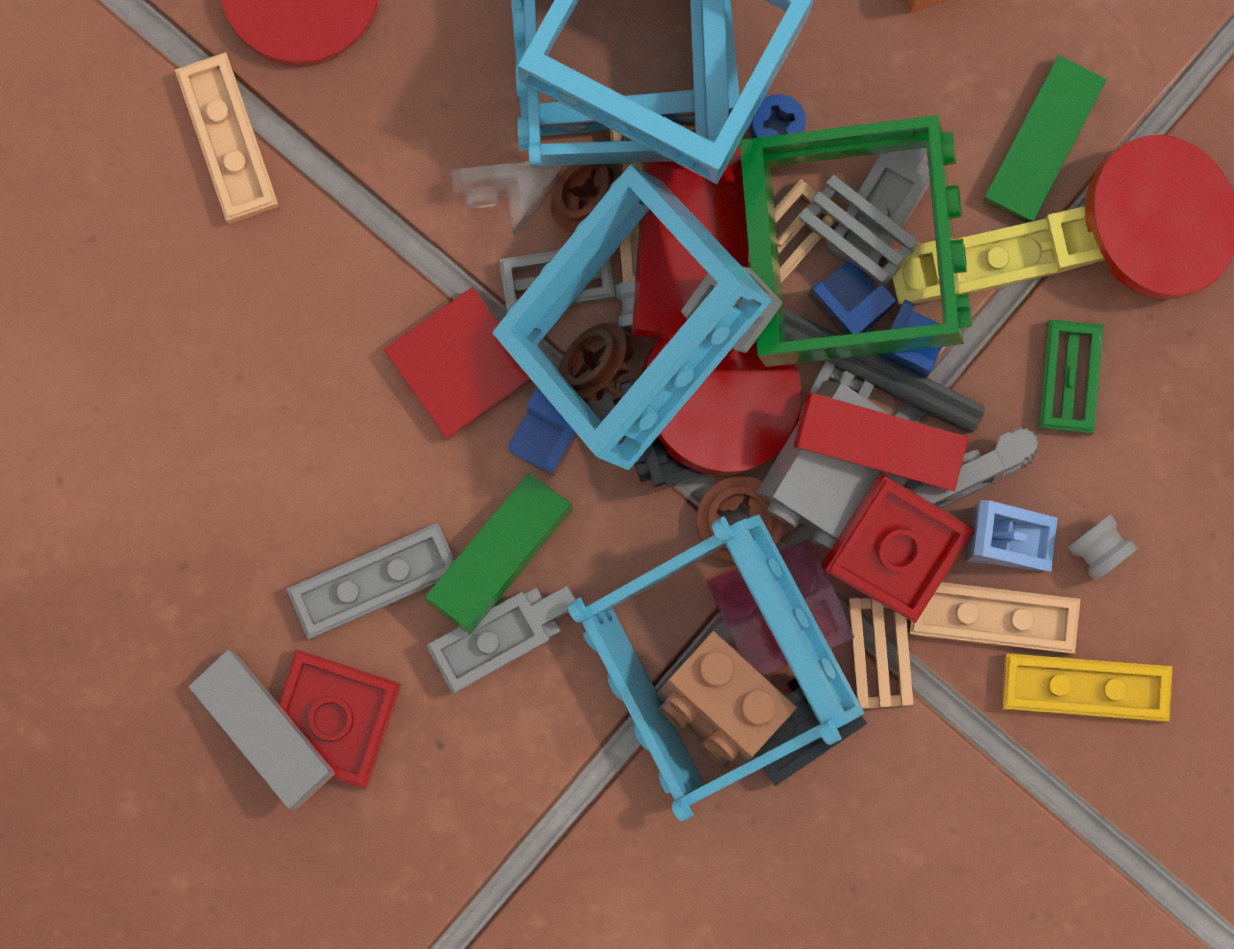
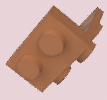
[656,631,797,769]

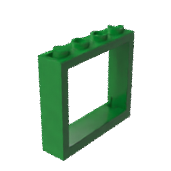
[740,115,972,367]

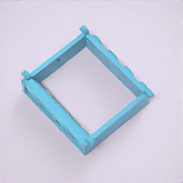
[514,0,729,167]
[568,514,865,822]

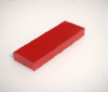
[793,393,969,491]

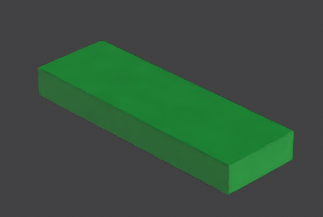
[983,55,1107,223]
[425,473,573,635]

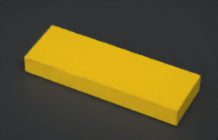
[1001,653,1173,722]

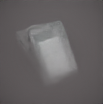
[450,161,562,237]

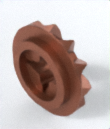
[551,163,623,233]
[558,323,635,403]
[697,476,784,563]

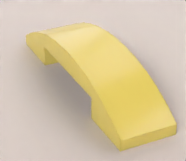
[888,206,1105,306]

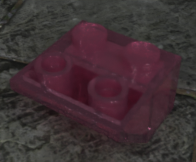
[706,539,854,677]

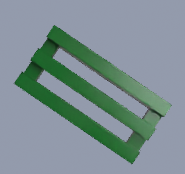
[1037,319,1104,435]

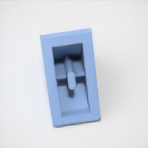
[966,500,1058,572]

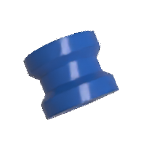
[750,94,806,138]

